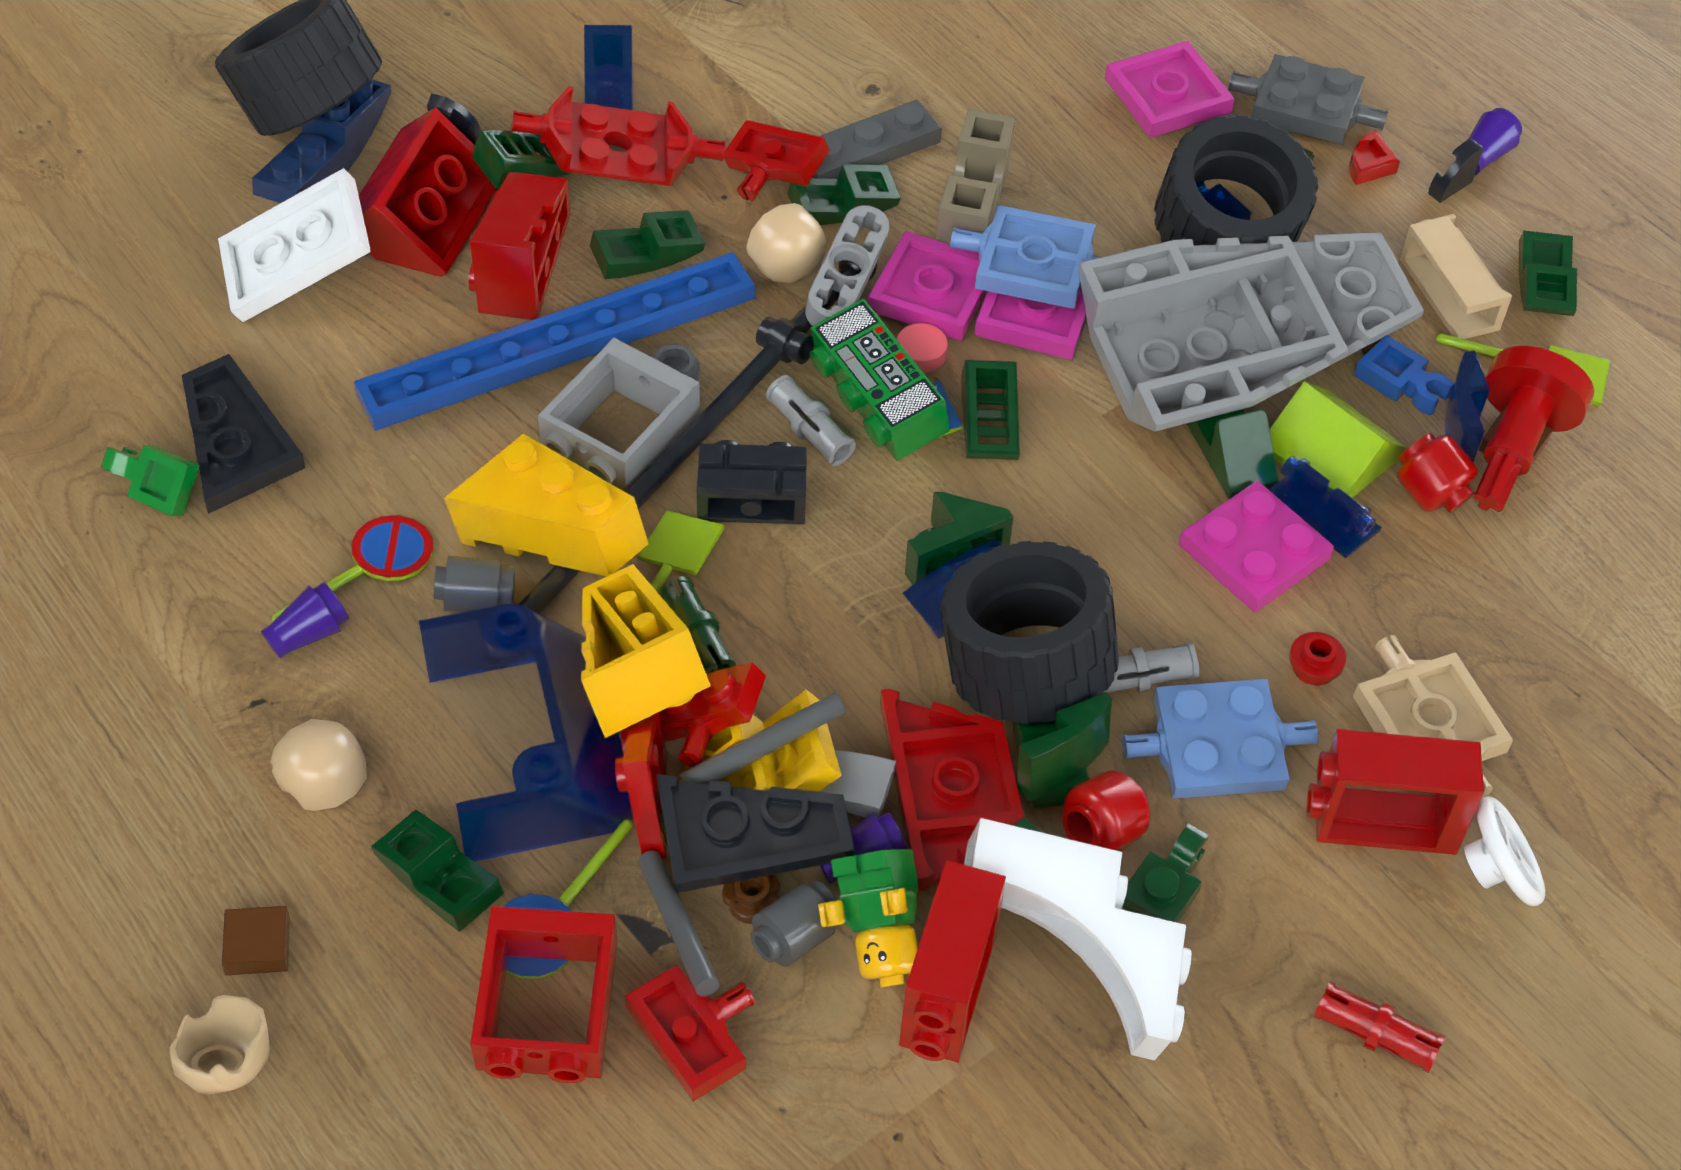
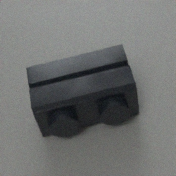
[697,440,807,524]

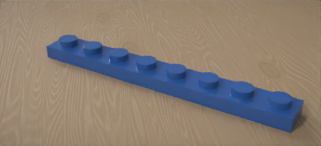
[354,252,755,431]

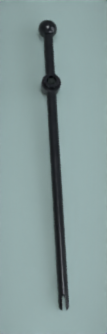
[481,246,877,659]

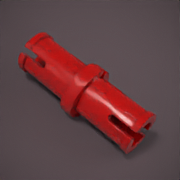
[1314,981,1445,1073]

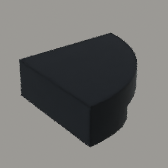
[427,94,482,145]
[1428,138,1483,203]

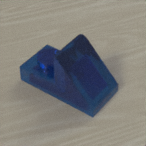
[584,25,634,110]

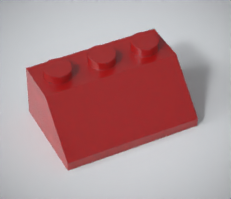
[359,107,496,277]

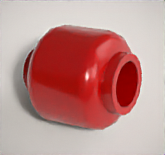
[1397,433,1478,513]
[1062,770,1150,851]

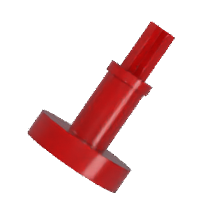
[1473,346,1594,512]

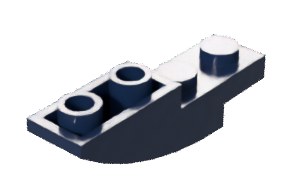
[252,79,391,203]

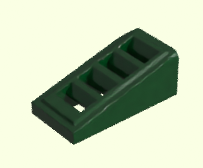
[472,130,572,190]
[961,360,1020,460]

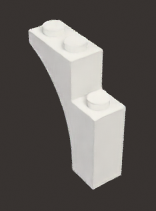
[964,818,1192,1060]

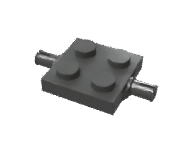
[1228,54,1388,145]

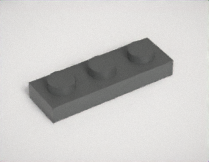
[812,100,942,179]

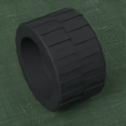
[215,0,382,136]
[1154,115,1318,245]
[940,541,1119,724]

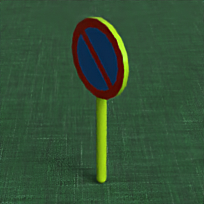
[271,515,434,622]

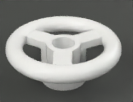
[1464,796,1545,906]

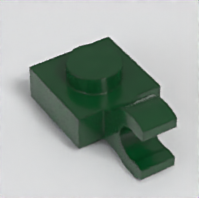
[1122,823,1209,923]

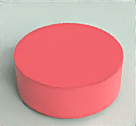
[897,323,948,373]

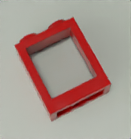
[1306,729,1484,855]
[899,860,1006,1063]
[470,906,618,1083]

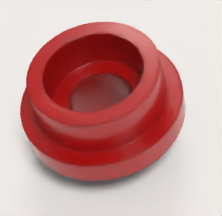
[1289,632,1346,686]

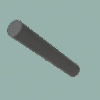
[679,692,846,784]
[638,851,719,996]

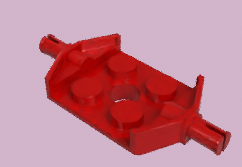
[511,86,726,186]

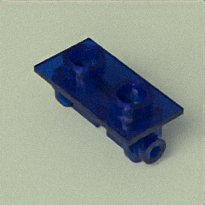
[1269,456,1382,558]

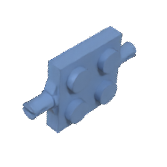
[950,205,1102,309]
[1122,679,1318,799]

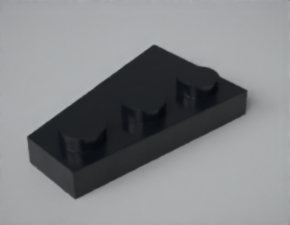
[182,354,305,514]
[656,774,855,893]

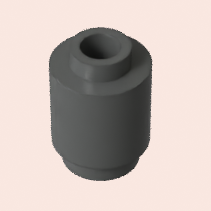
[434,556,515,615]
[751,881,837,967]

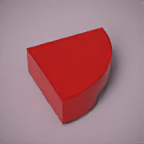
[1349,130,1400,185]

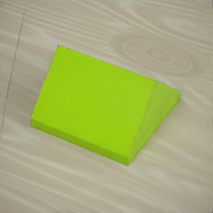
[1269,381,1408,508]

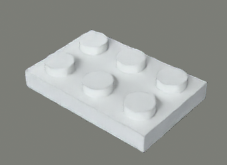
[218,168,371,322]

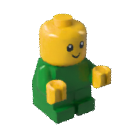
[818,849,918,988]

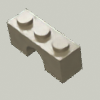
[936,109,1016,244]

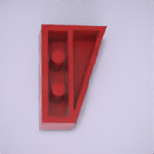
[468,171,570,320]

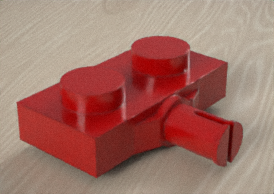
[722,120,830,202]
[659,662,766,767]
[625,965,755,1101]

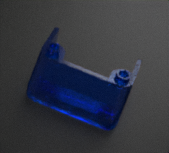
[419,604,633,862]

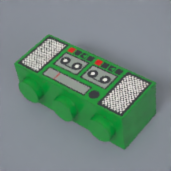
[810,298,950,461]

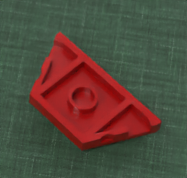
[880,689,1024,891]

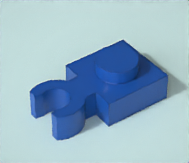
[1354,335,1454,415]

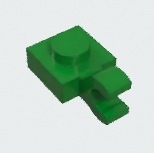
[101,445,200,516]

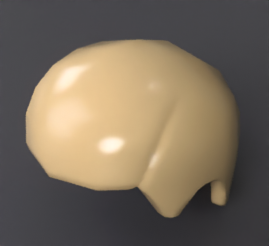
[747,203,827,284]
[270,719,367,811]
[169,995,270,1095]

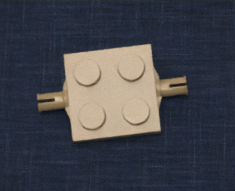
[1353,635,1513,798]

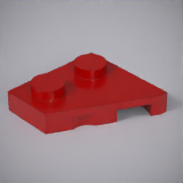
[615,712,667,859]

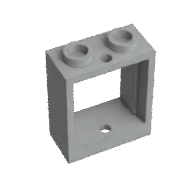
[538,338,700,492]

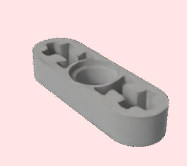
[805,206,889,326]

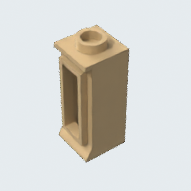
[1400,214,1512,340]

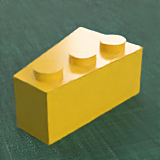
[444,434,649,577]
[581,564,711,738]

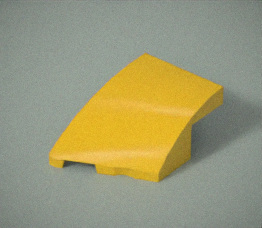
[666,689,842,838]

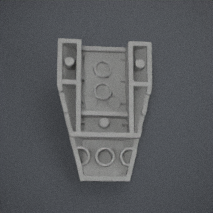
[1078,232,1424,432]

